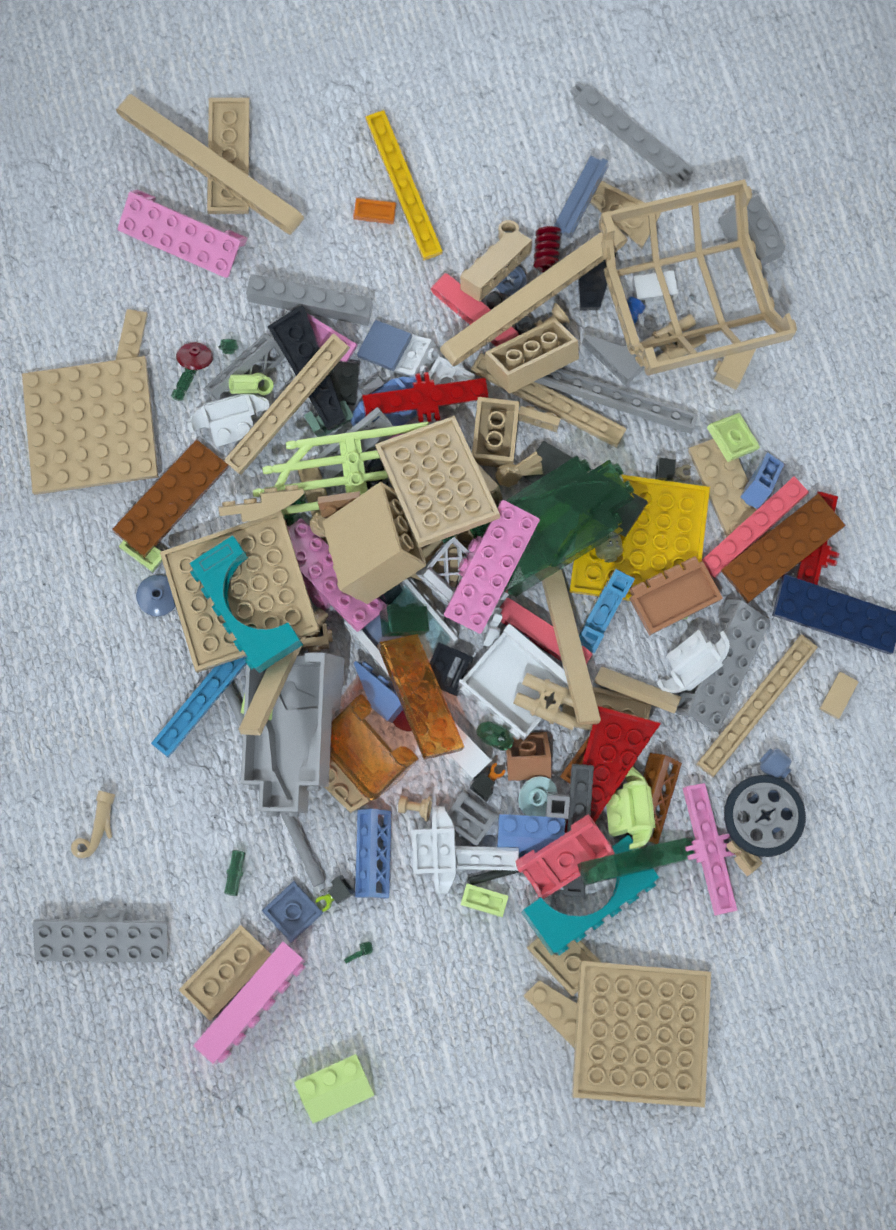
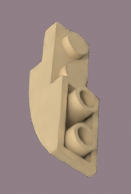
[218,485,304,522]

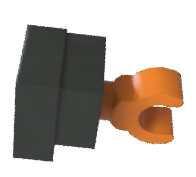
[470,763,505,802]

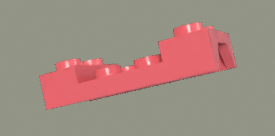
[515,814,615,899]

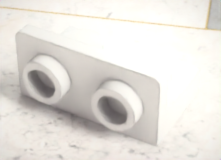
[394,335,440,381]

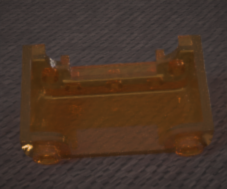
[330,693,419,800]

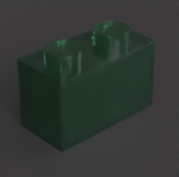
[379,603,429,637]

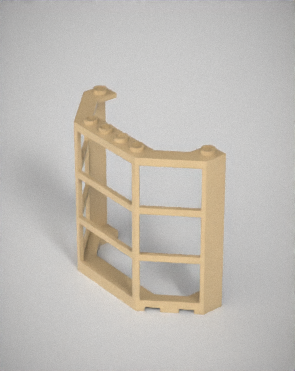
[599,179,797,376]

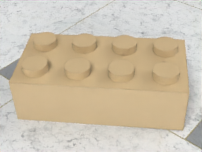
[485,318,579,394]

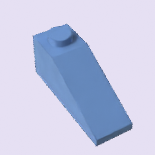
[740,452,784,509]

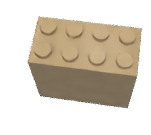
[323,482,426,604]

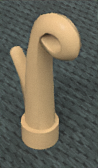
[71,790,115,859]

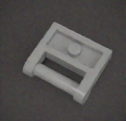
[447,790,499,847]

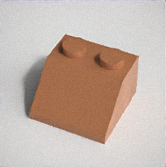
[504,732,551,781]

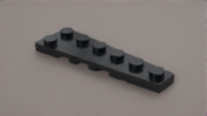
[267,305,346,431]

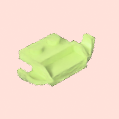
[606,767,655,850]

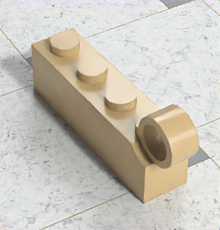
[460,220,532,302]

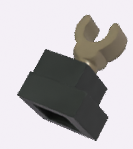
[655,458,691,481]

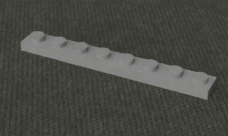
[534,369,698,434]

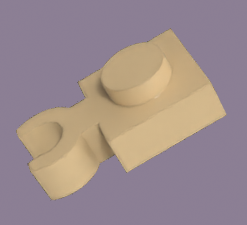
[726,840,763,876]

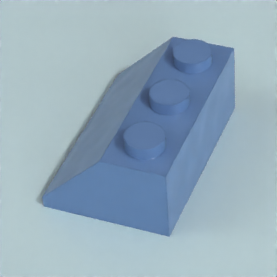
[497,814,565,858]

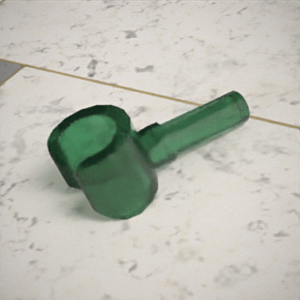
[344,941,373,964]

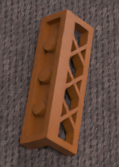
[626,753,682,845]

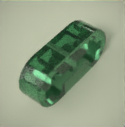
[476,721,514,751]

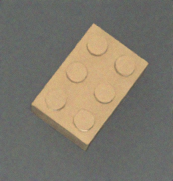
[472,397,520,467]

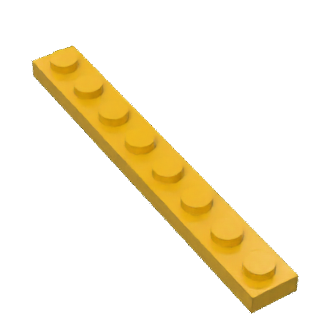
[365,110,442,261]

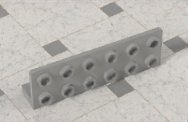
[675,599,770,732]

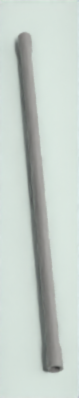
[162,561,325,887]

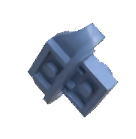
[351,376,417,426]

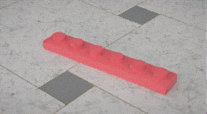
[702,476,809,578]

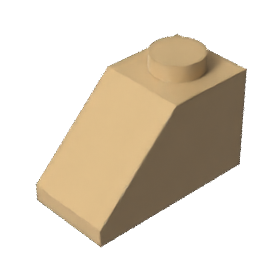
[713,349,756,390]

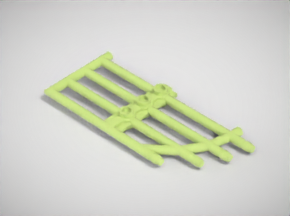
[253,422,429,515]

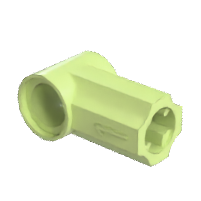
[228,372,273,395]

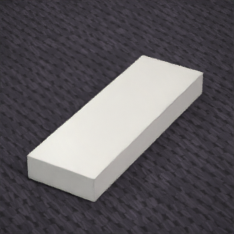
[455,846,519,871]

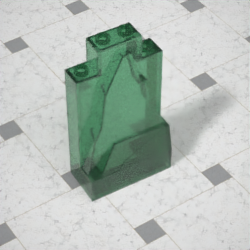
[470,456,635,597]

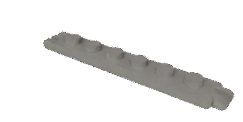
[570,83,693,187]

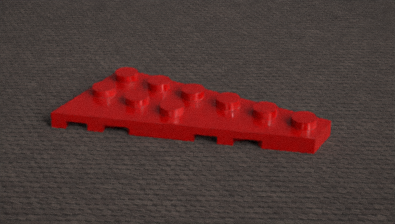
[564,706,661,833]

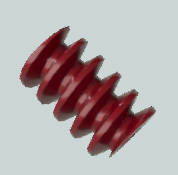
[533,226,561,272]

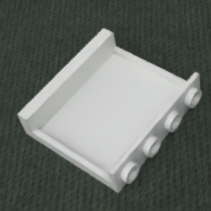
[458,624,569,741]

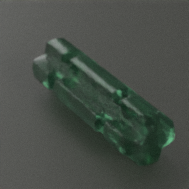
[171,368,198,401]

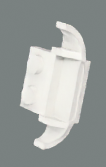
[187,393,270,447]
[657,630,730,693]
[412,806,457,894]

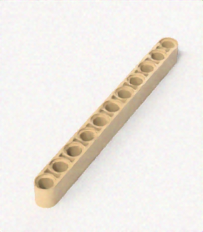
[116,94,304,235]
[440,224,628,367]

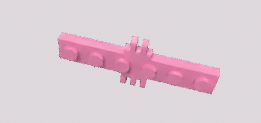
[682,783,737,916]

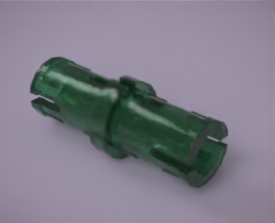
[223,850,246,896]

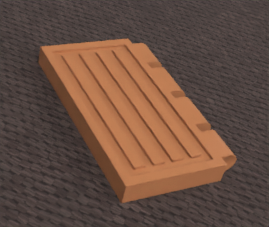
[629,556,723,636]

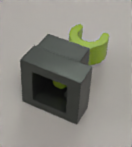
[315,875,355,911]

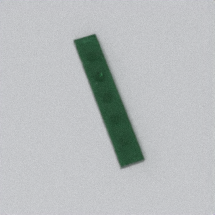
[577,836,695,886]

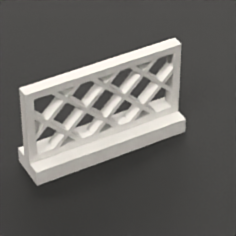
[416,536,511,629]

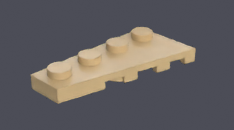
[324,740,369,814]

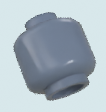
[759,748,792,779]

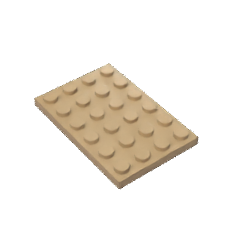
[375,416,500,548]

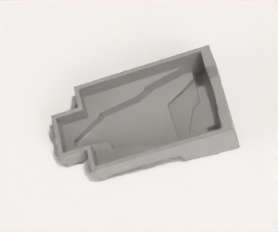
[240,653,344,817]

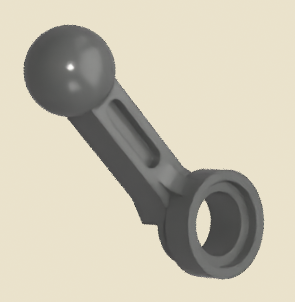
[486,293,536,335]

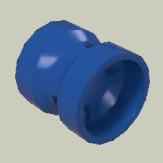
[627,297,646,325]

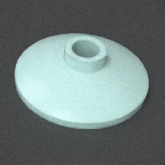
[518,776,558,816]

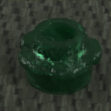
[218,339,239,354]

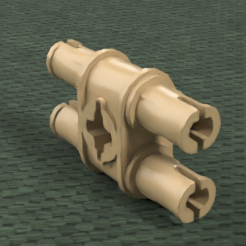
[640,314,707,362]
[513,673,577,730]

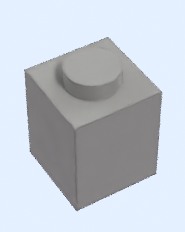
[546,792,570,819]

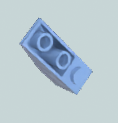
[354,661,408,723]

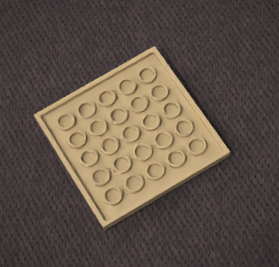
[22,356,159,495]
[160,511,320,673]
[572,961,711,1108]

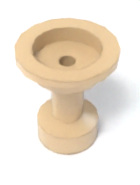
[535,303,570,327]
[398,795,432,822]

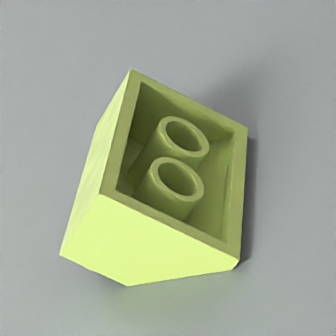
[294,1054,374,1124]

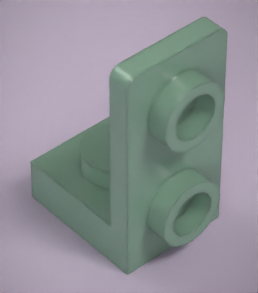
[304,400,353,437]

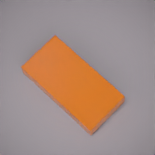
[353,198,396,224]

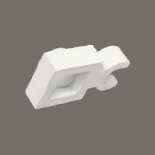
[482,607,502,647]

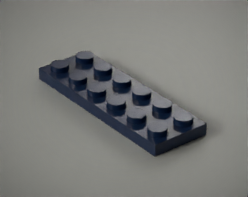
[772,575,896,655]

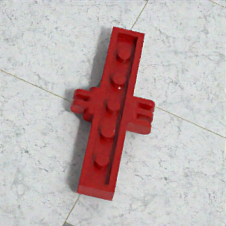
[362,372,489,423]
[796,491,839,585]

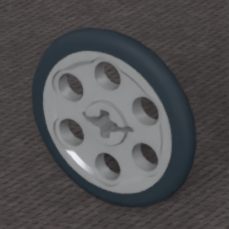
[724,775,806,857]

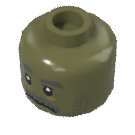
[594,529,623,563]

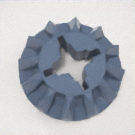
[495,266,527,297]

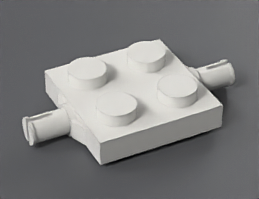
[429,356,475,415]

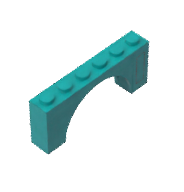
[189,535,303,673]
[521,835,660,956]

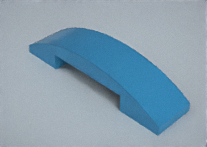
[579,569,635,653]

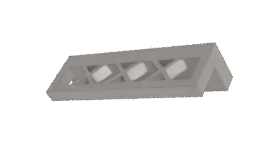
[204,334,285,400]
[314,407,393,479]

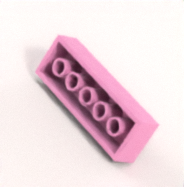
[193,942,305,1064]

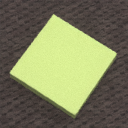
[707,413,760,462]

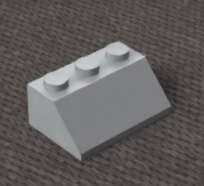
[718,196,785,273]

